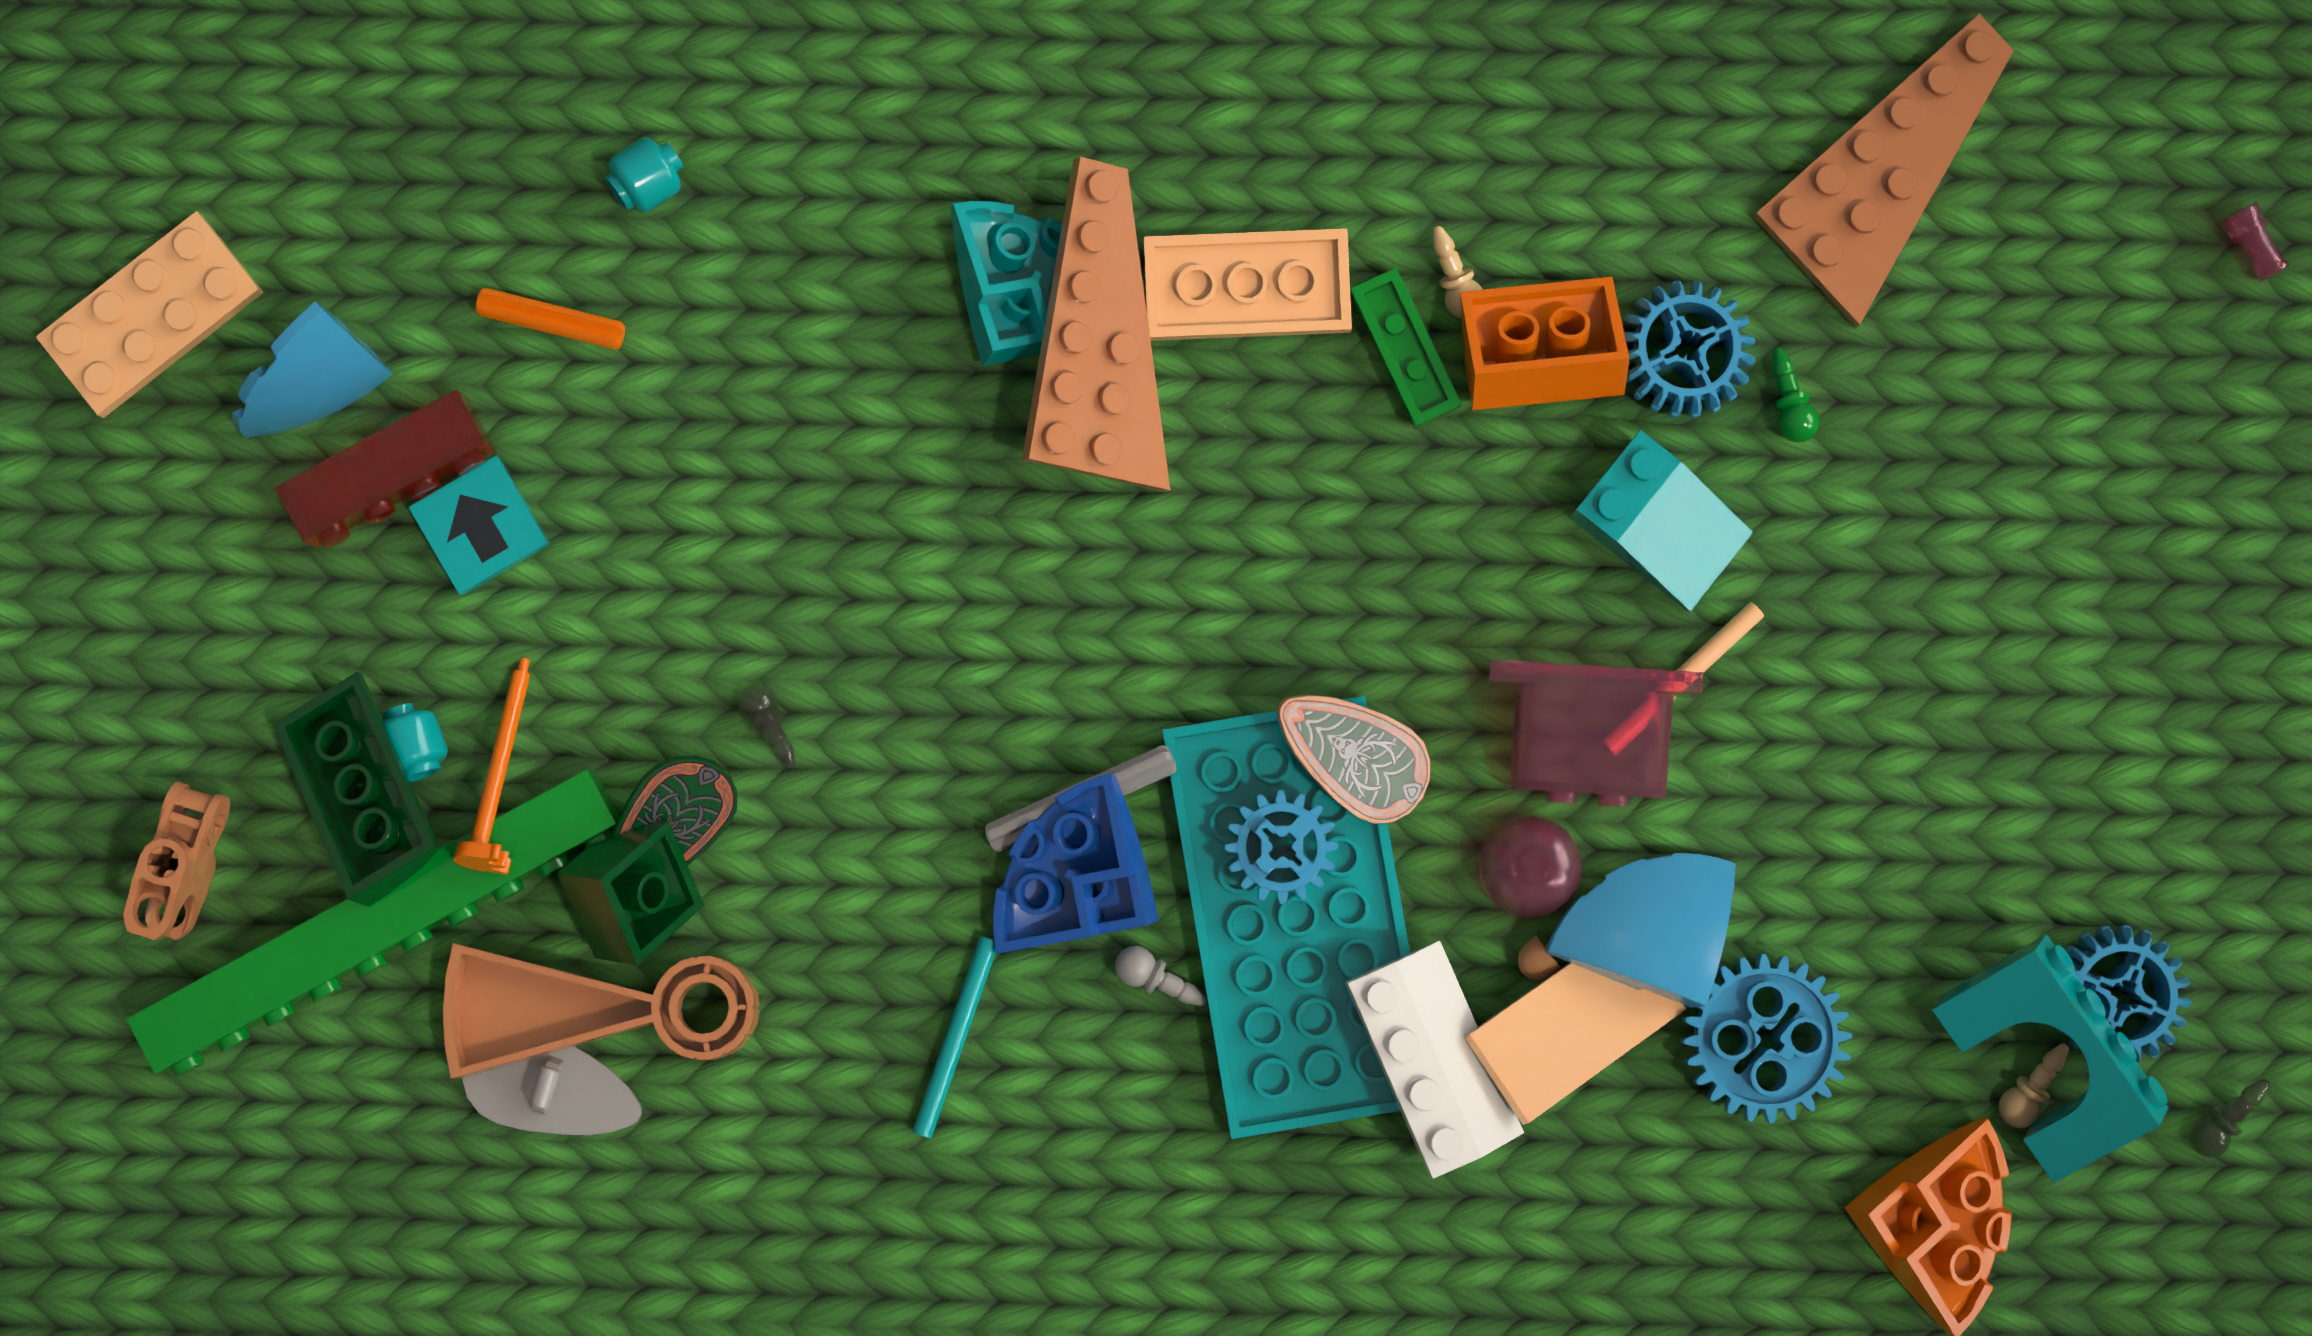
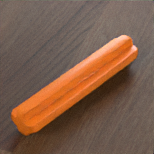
[475,288,626,350]

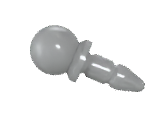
[1115,946,1207,1006]

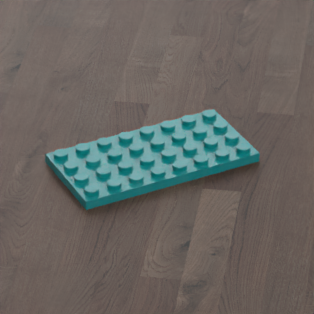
[1162,696,1410,1139]

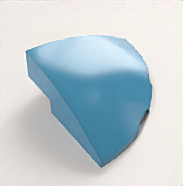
[232,301,393,438]
[1545,853,1736,1008]

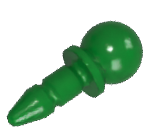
[1773,347,1820,442]

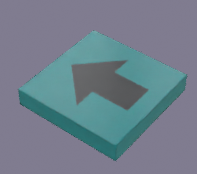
[408,455,551,596]

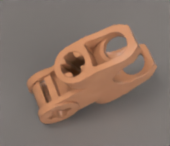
[123,781,230,940]

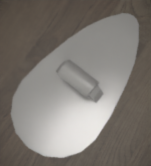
[462,1046,642,1135]

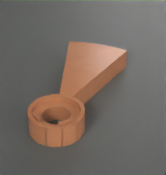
[443,943,760,1079]

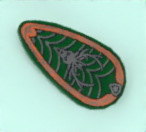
[611,755,738,865]

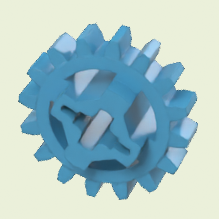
[1225,790,1338,904]

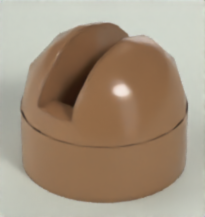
[1518,935,1562,980]

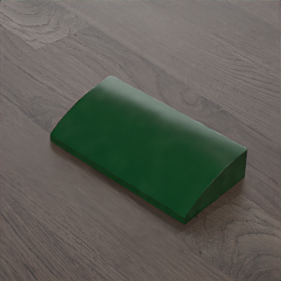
[272,672,440,907]

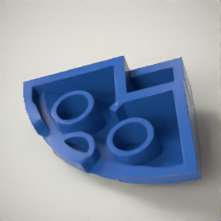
[993,773,1159,954]

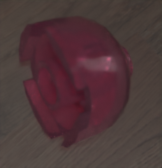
[1477,815,1582,918]

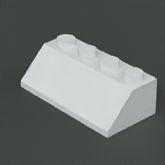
[1344,941,1524,1179]

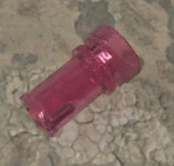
[2220,202,2289,282]

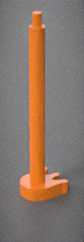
[453,658,530,875]

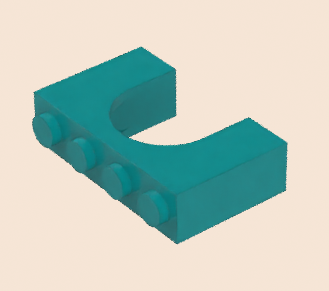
[1932,934,2169,1183]

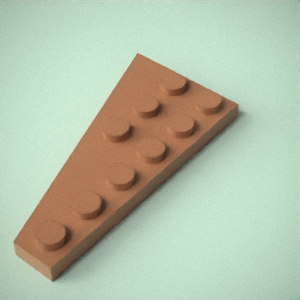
[1753,13,2014,328]
[1022,157,1170,492]

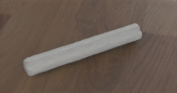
[985,745,1177,852]

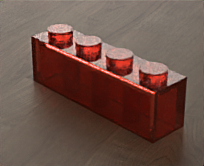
[274,390,496,549]

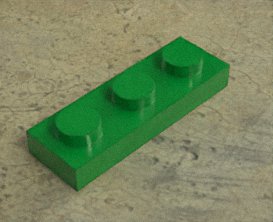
[1350,267,1462,429]

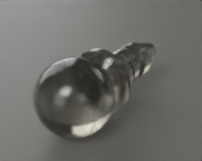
[737,684,795,768]
[2188,1079,2270,1157]

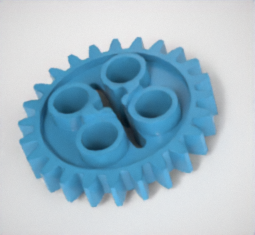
[1680,954,1852,1124]

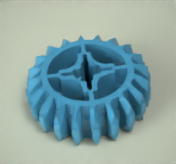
[1623,281,1755,419]
[2056,925,2192,1064]

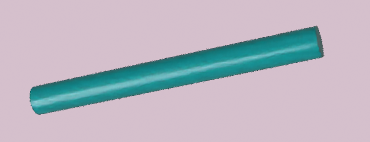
[912,936,996,1138]

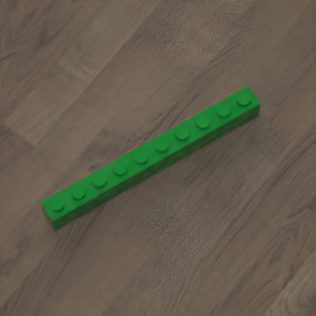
[126,769,620,1077]

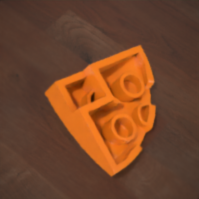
[1844,1117,2012,1336]

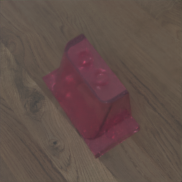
[1489,660,1703,807]

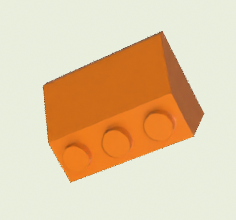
[1460,277,1629,411]

